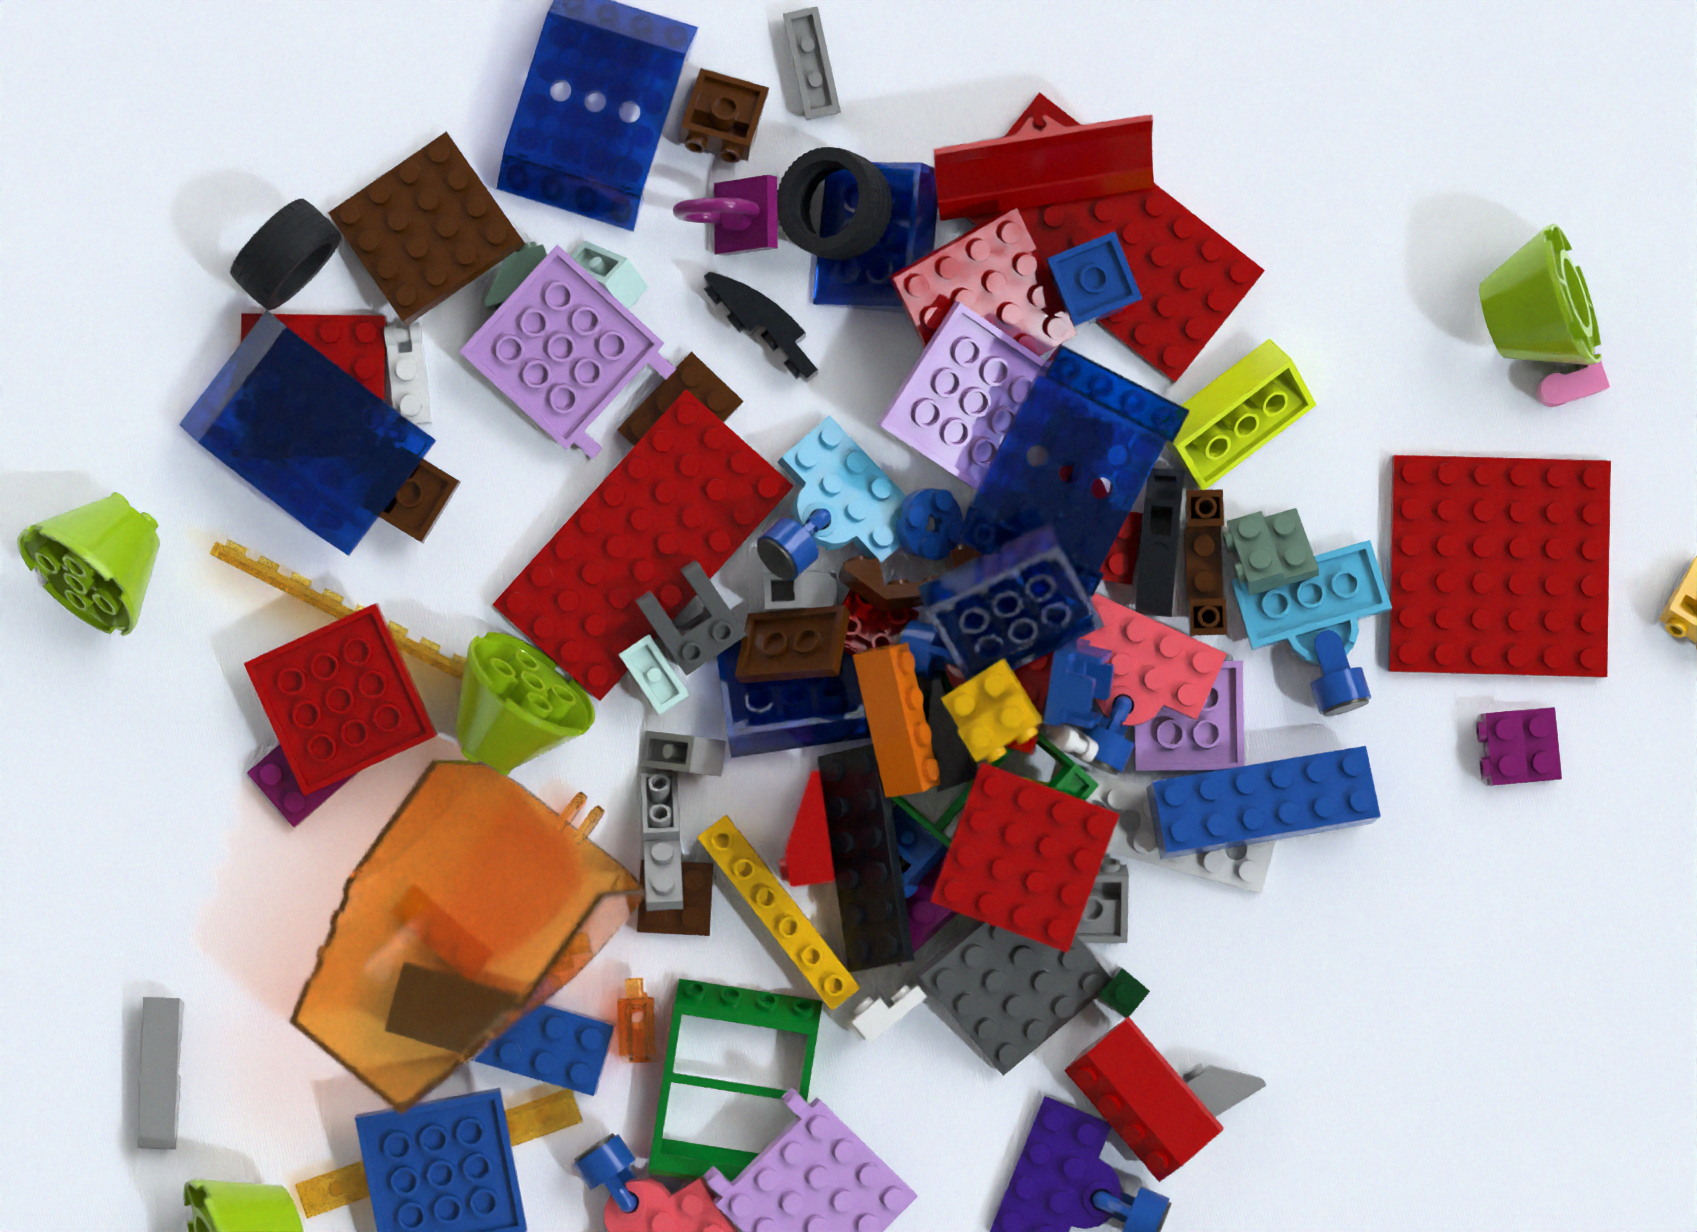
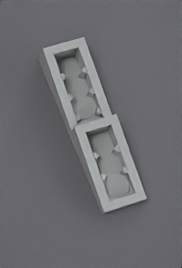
[138,997,184,1150]

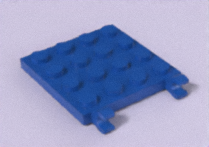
[355,1087,528,1232]

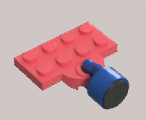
[1073,593,1227,775]
[573,1133,738,1232]

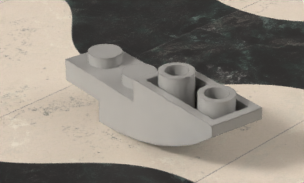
[641,771,683,911]

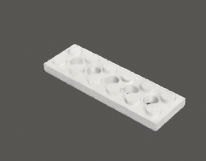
[1085,771,1276,894]

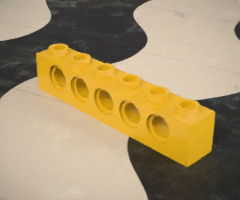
[697,815,861,1011]

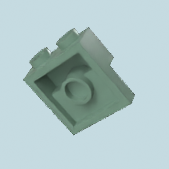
[1222,508,1319,596]

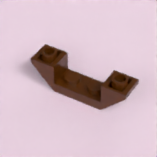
[1184,489,1227,636]
[839,544,987,611]

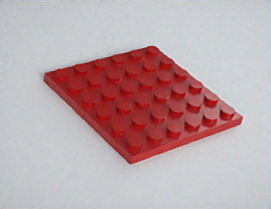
[1388,455,1611,678]

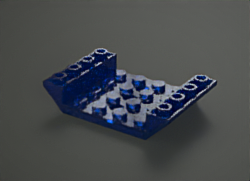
[496,0,699,232]
[958,344,1190,606]

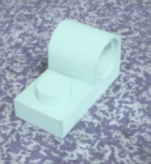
[619,634,690,715]

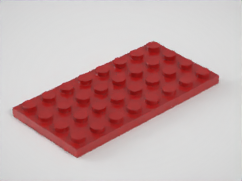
[964,92,1265,384]
[492,389,794,701]

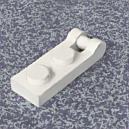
[384,322,433,427]
[1040,715,1098,762]

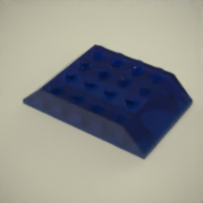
[179,309,437,556]

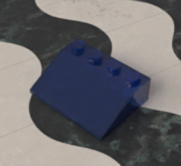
[813,162,938,313]
[919,522,1104,681]
[717,639,872,758]

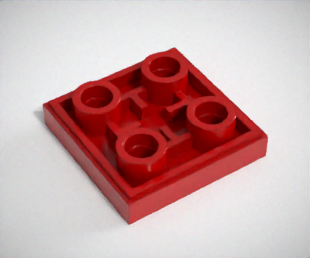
[841,589,920,656]

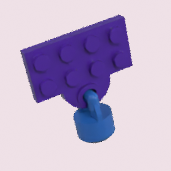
[990,1096,1172,1232]

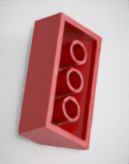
[1064,1016,1224,1182]

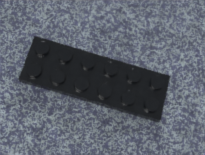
[817,744,915,972]

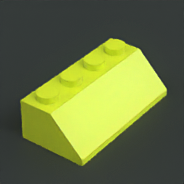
[1155,338,1317,490]

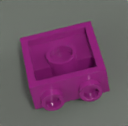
[1476,707,1562,786]

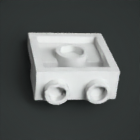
[846,982,927,1044]

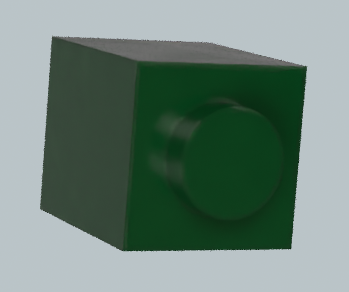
[1097,966,1150,1018]

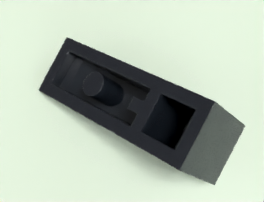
[927,669,978,792]

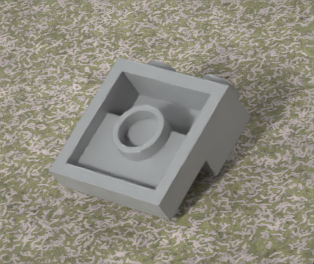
[1076,858,1129,943]

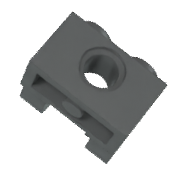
[635,559,747,676]

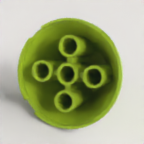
[17,492,160,636]
[455,632,595,775]

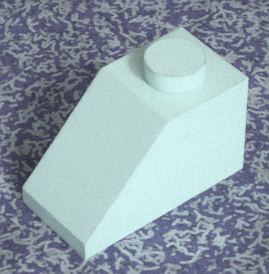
[571,241,648,309]

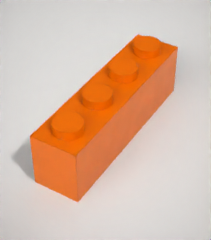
[853,642,941,798]

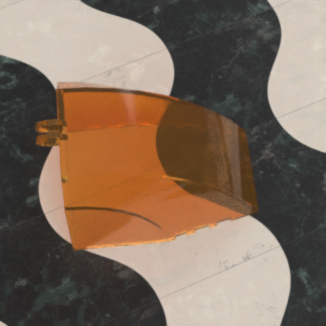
[289,759,647,1115]

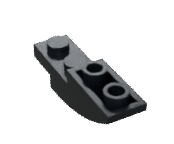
[703,272,818,382]
[1135,468,1184,617]

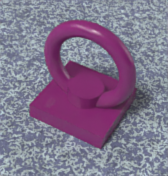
[672,175,778,256]

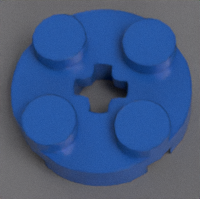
[896,488,967,561]

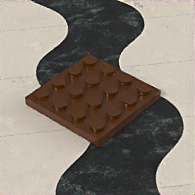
[328,131,525,326]

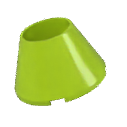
[1479,223,1602,365]
[183,1179,304,1232]

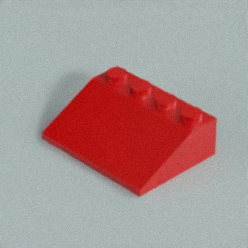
[779,770,835,888]

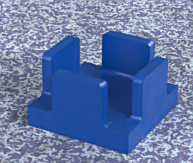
[1046,231,1142,327]
[1044,638,1115,728]

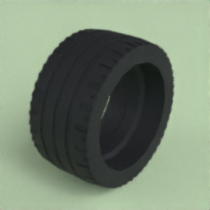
[777,147,893,260]
[230,198,341,310]

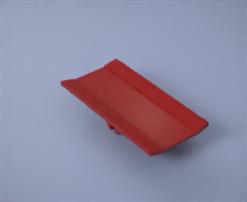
[933,114,1154,221]

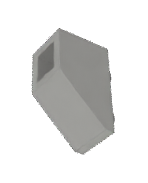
[763,571,837,612]

